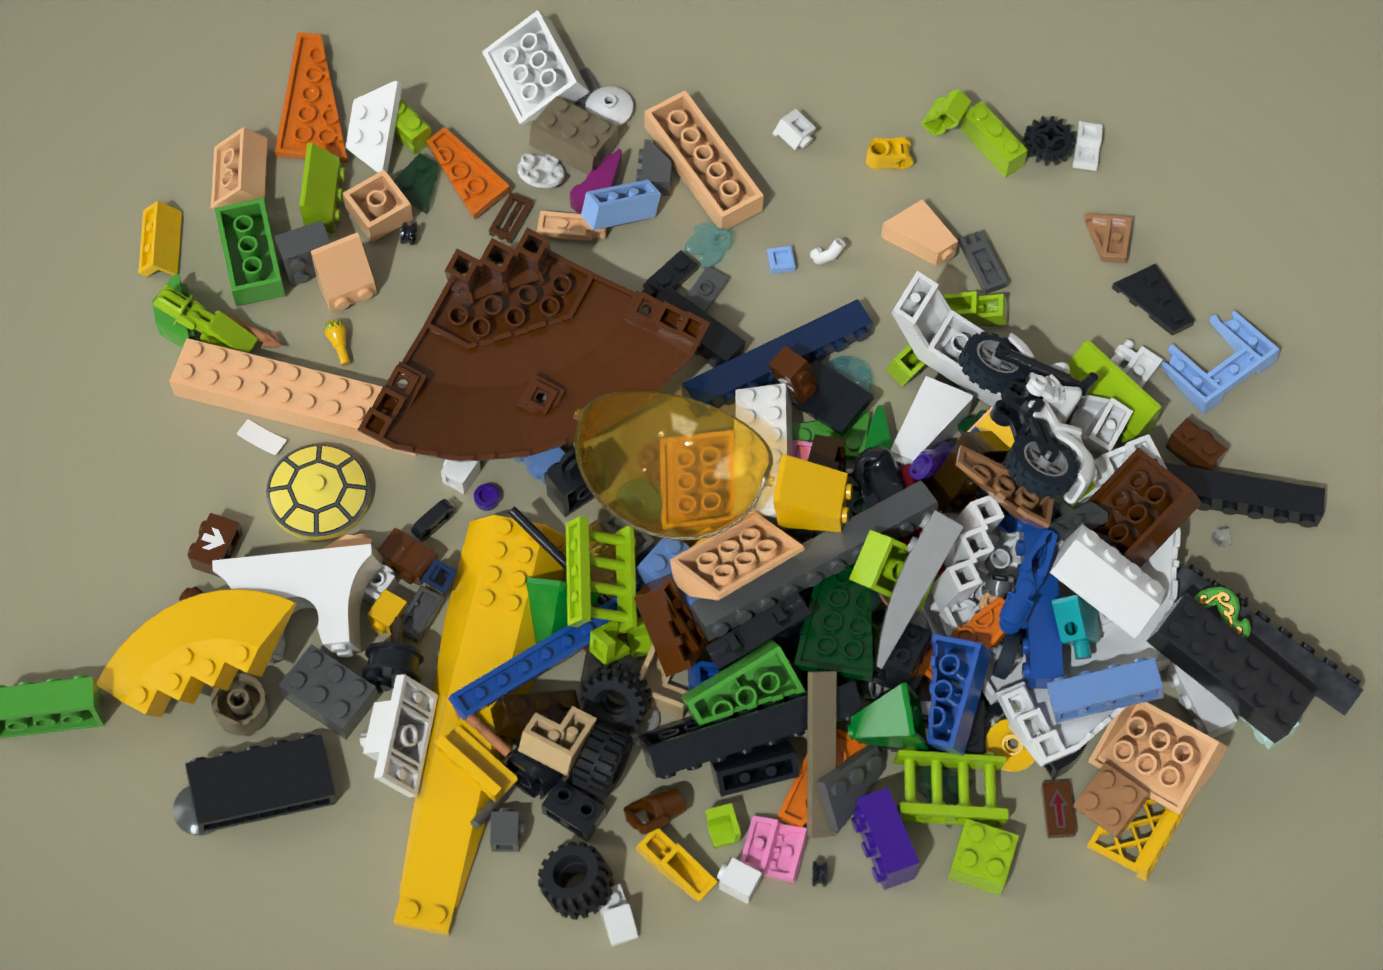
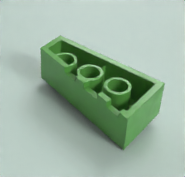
[680,640,805,725]

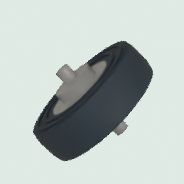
[991,633,1023,680]

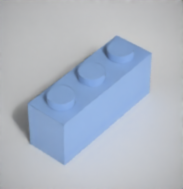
[581,179,661,230]

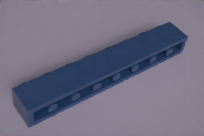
[682,299,873,418]

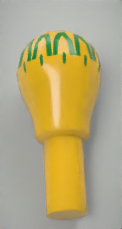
[324,319,351,366]

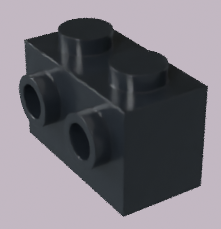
[541,779,606,842]

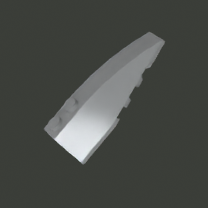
[876,510,964,669]

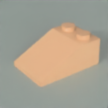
[311,232,377,313]

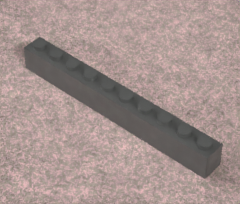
[690,480,939,641]

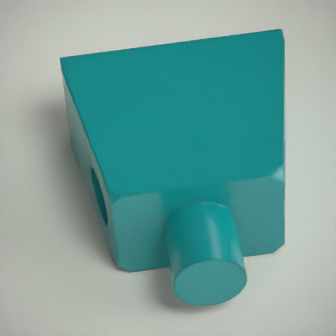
[1052,595,1100,660]

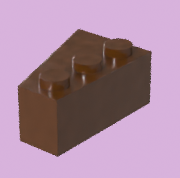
[634,575,709,677]

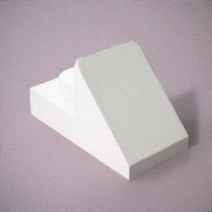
[599,884,638,947]

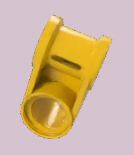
[865,137,913,169]

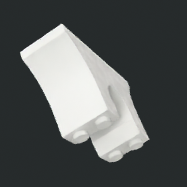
[212,544,383,666]

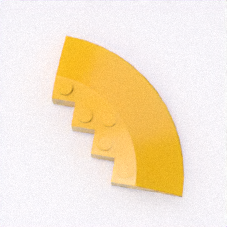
[96,589,297,718]

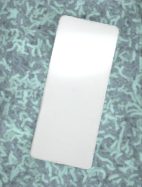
[237,419,287,455]

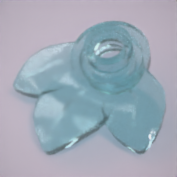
[684,223,732,269]

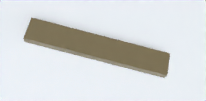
[807,671,837,838]

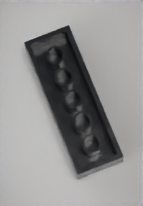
[1146,593,1315,743]

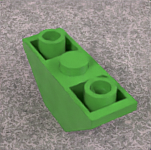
[152,274,196,348]

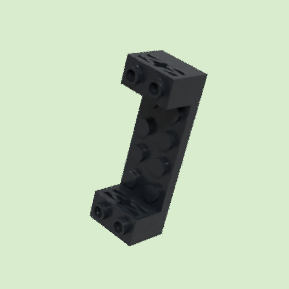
[773,589,933,692]

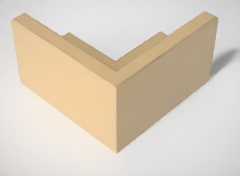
[639,644,688,720]

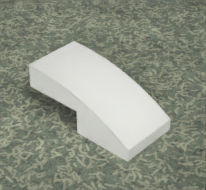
[1072,121,1103,171]

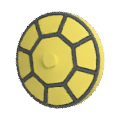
[266,443,371,541]

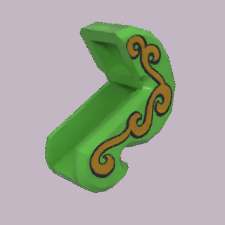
[1194,587,1251,639]

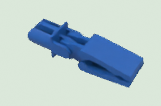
[999,530,1058,634]

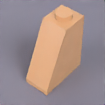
[881,199,958,265]

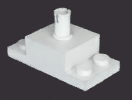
[360,674,438,797]

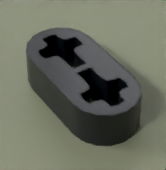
[411,499,456,541]

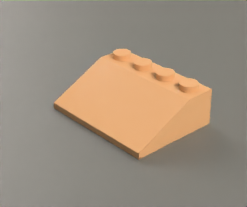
[670,511,804,600]
[1088,702,1228,815]

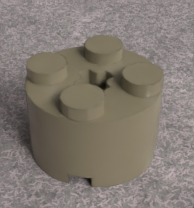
[211,673,270,736]

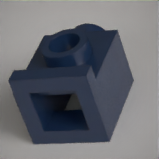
[421,558,458,596]

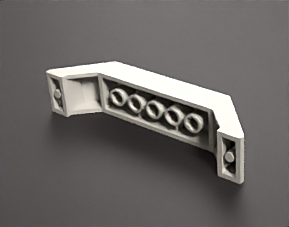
[891,271,1133,453]

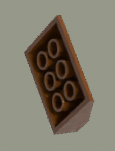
[1085,447,1202,568]

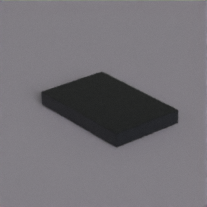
[790,359,875,436]

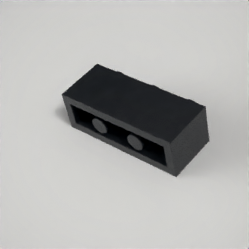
[710,739,800,797]

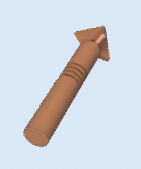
[222,311,282,347]
[452,705,513,758]

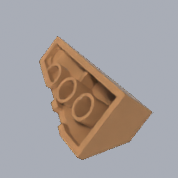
[955,445,1054,529]

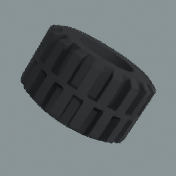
[573,722,633,799]
[538,841,614,920]

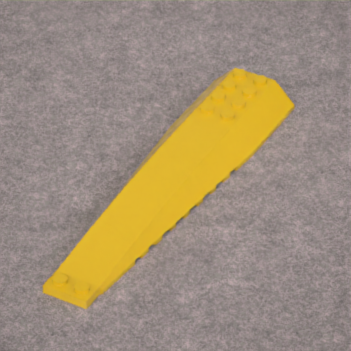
[394,515,566,936]

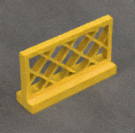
[1087,797,1195,882]

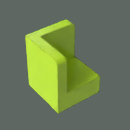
[625,618,652,660]
[589,621,630,665]
[705,803,741,848]

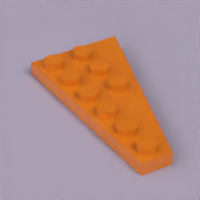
[275,32,348,163]

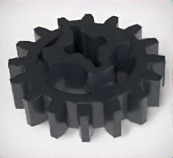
[1023,116,1076,166]

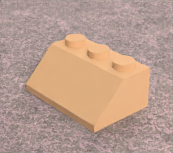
[211,127,268,210]

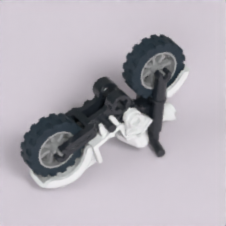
[959,332,1099,504]

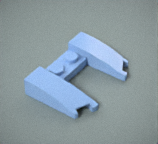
[1161,311,1280,414]

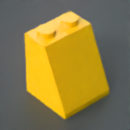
[773,454,853,533]

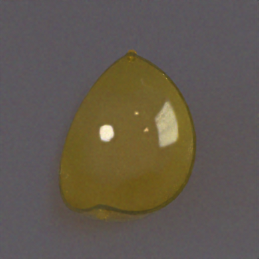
[573,390,775,540]

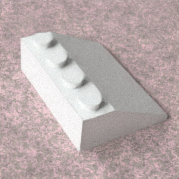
[482,10,590,125]

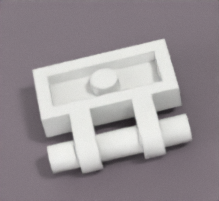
[1111,339,1163,389]

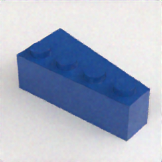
[928,634,992,756]

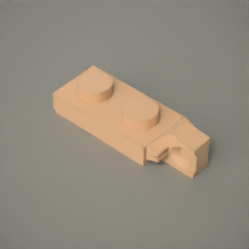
[537,211,607,241]

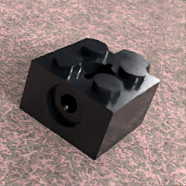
[545,445,607,517]

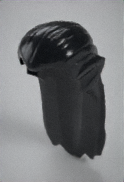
[851,446,906,509]

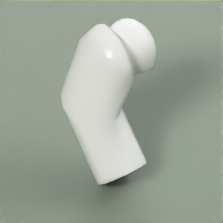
[810,238,846,265]

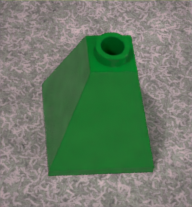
[526,577,600,644]
[847,683,929,751]

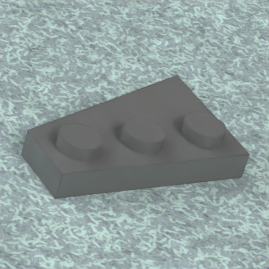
[817,745,884,832]

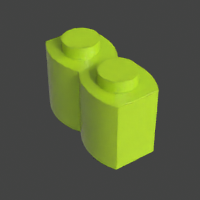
[921,90,971,136]

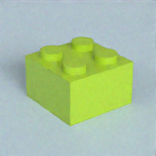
[947,818,1019,896]

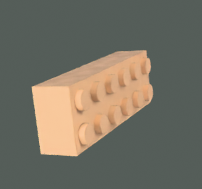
[644,90,764,233]

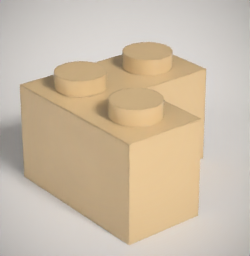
[518,706,597,776]

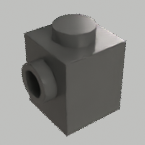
[490,808,525,852]

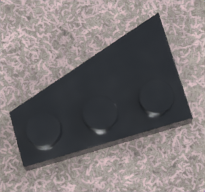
[1112,264,1195,336]

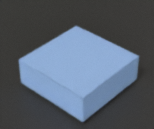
[767,246,796,274]

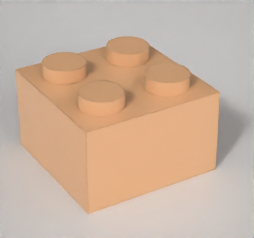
[342,170,413,243]

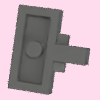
[1049,501,1108,541]

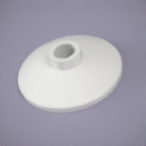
[585,86,633,127]

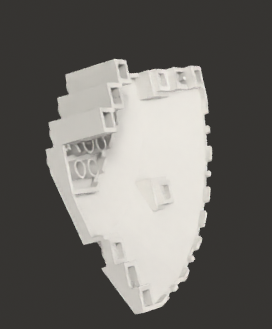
[930,434,1181,767]

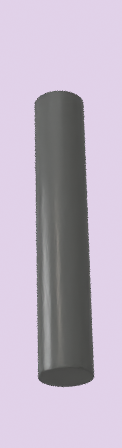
[470,783,517,829]

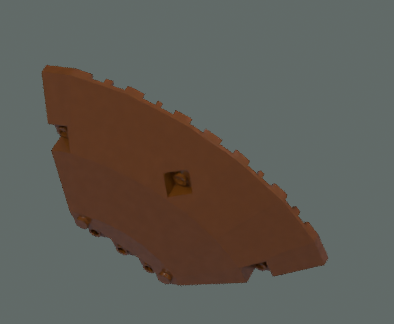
[358,227,710,462]

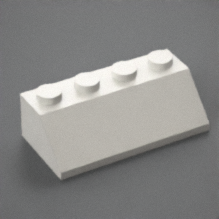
[1050,524,1166,639]

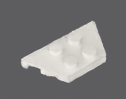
[346,81,403,173]

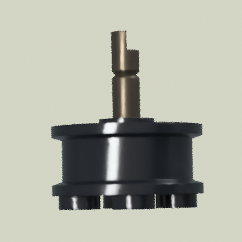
[362,617,424,691]

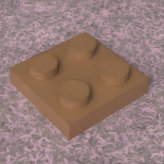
[1073,763,1151,839]

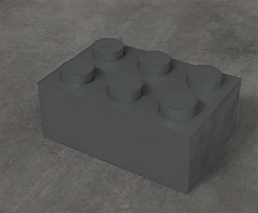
[278,644,379,740]

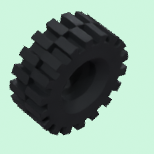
[579,663,652,734]

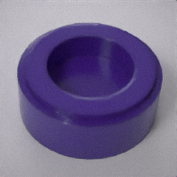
[474,484,500,511]

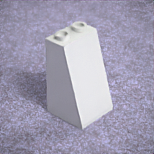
[890,376,973,467]

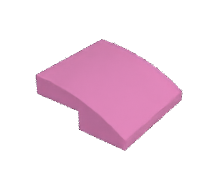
[740,815,808,883]

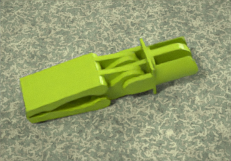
[153,285,258,354]

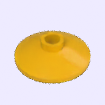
[985,718,1035,772]

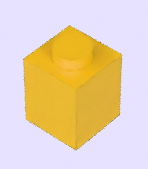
[367,589,408,637]

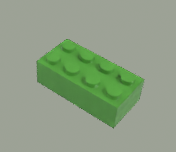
[214,198,285,306]
[0,675,104,739]

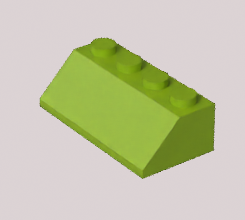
[1067,339,1162,443]

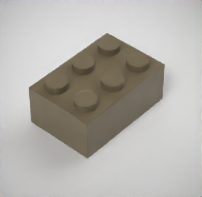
[529,96,618,174]

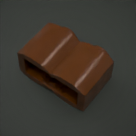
[377,528,438,586]

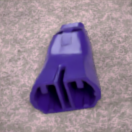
[909,441,956,486]

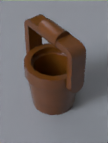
[623,787,686,834]

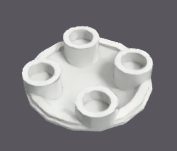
[517,154,565,188]

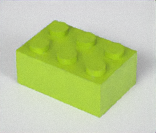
[849,530,938,611]

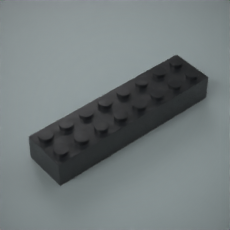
[638,676,862,779]

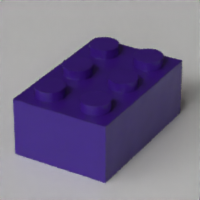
[851,787,920,890]

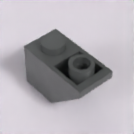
[636,139,672,196]

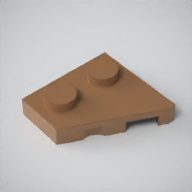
[1084,213,1132,263]

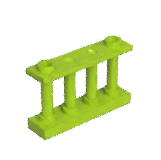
[566,516,638,634]
[893,747,1009,828]

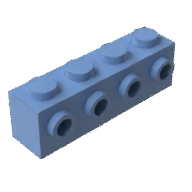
[1047,658,1163,723]

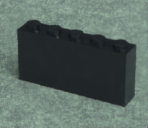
[185,734,336,834]

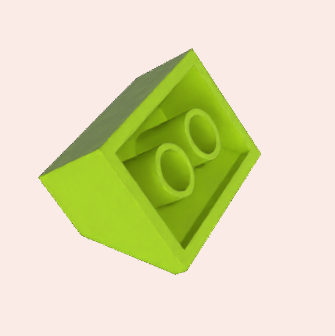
[299,143,346,233]

